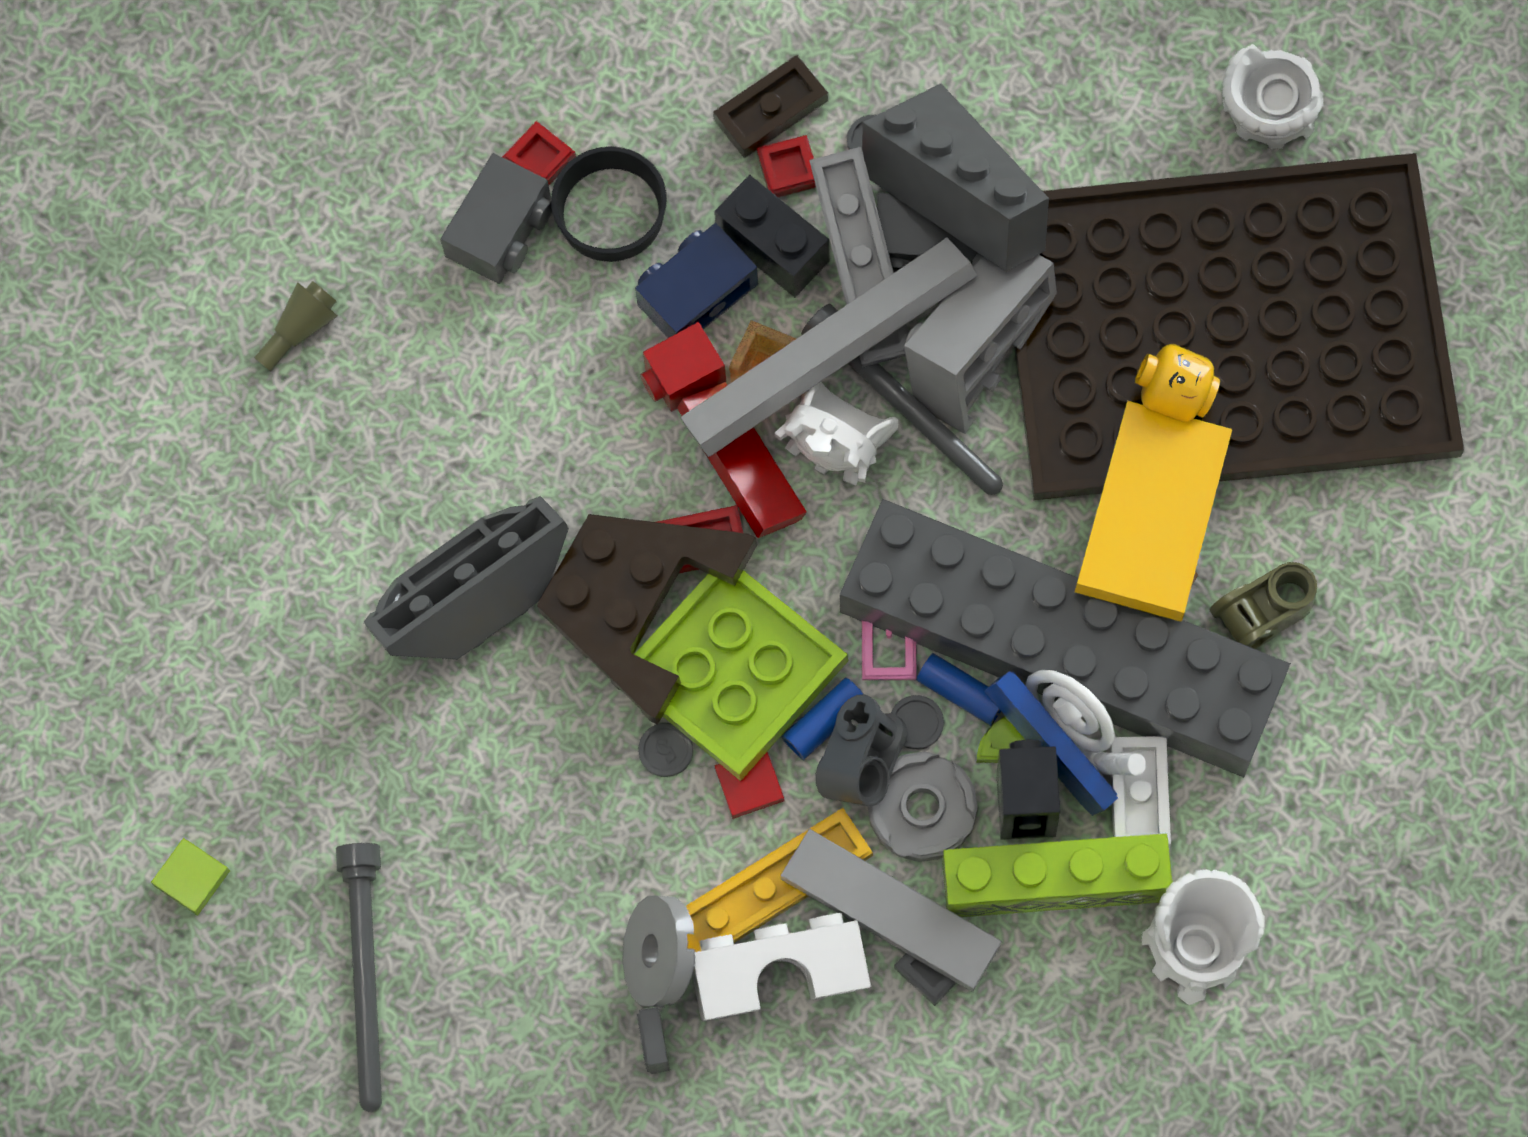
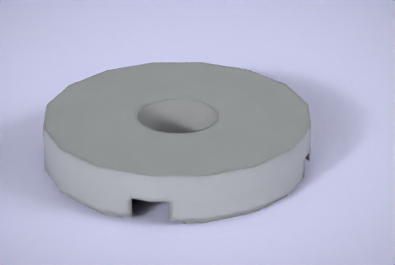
[868,752,978,862]
[622,896,695,1007]

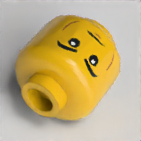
[1135,344,1220,422]

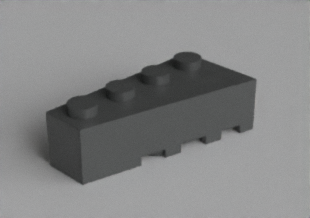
[862,83,1049,272]

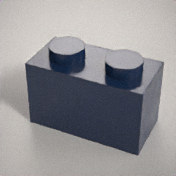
[635,222,759,338]

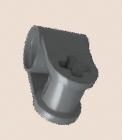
[815,694,907,807]

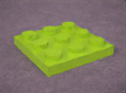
[634,570,849,781]

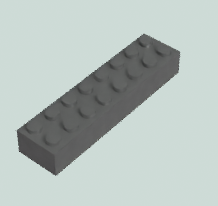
[840,499,1291,778]

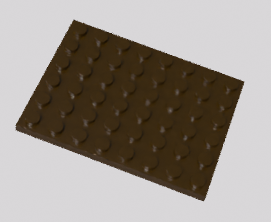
[1014,153,1464,501]

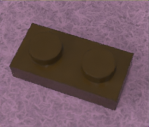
[713,55,828,159]

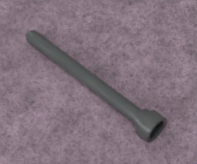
[801,304,1003,495]
[336,843,382,1112]

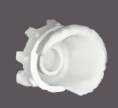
[1222,44,1324,149]
[775,381,898,485]
[1142,869,1265,1005]

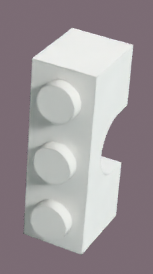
[692,913,871,1022]

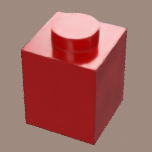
[640,322,727,412]

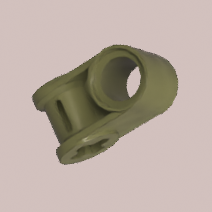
[1209,562,1317,649]

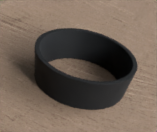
[551,146,667,262]

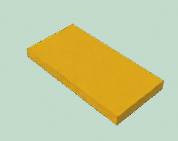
[1075,401,1232,622]

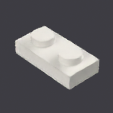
[1110,736,1171,848]

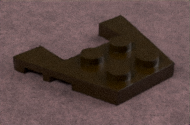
[537,514,758,725]

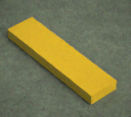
[686,808,873,952]

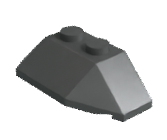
[364,496,569,660]

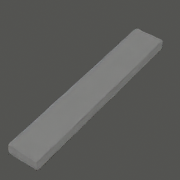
[680,237,977,457]

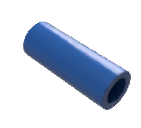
[916,653,1001,726]
[781,677,863,760]

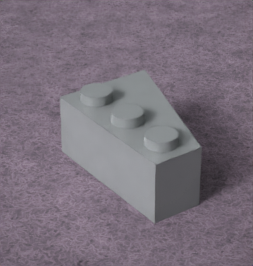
[904,253,1057,434]

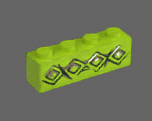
[942,833,1172,917]

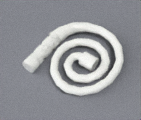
[1025,670,1146,776]

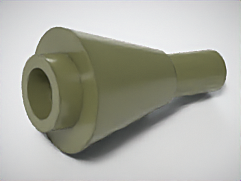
[254,281,338,371]

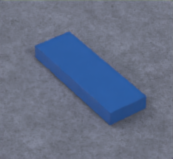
[984,671,1118,816]

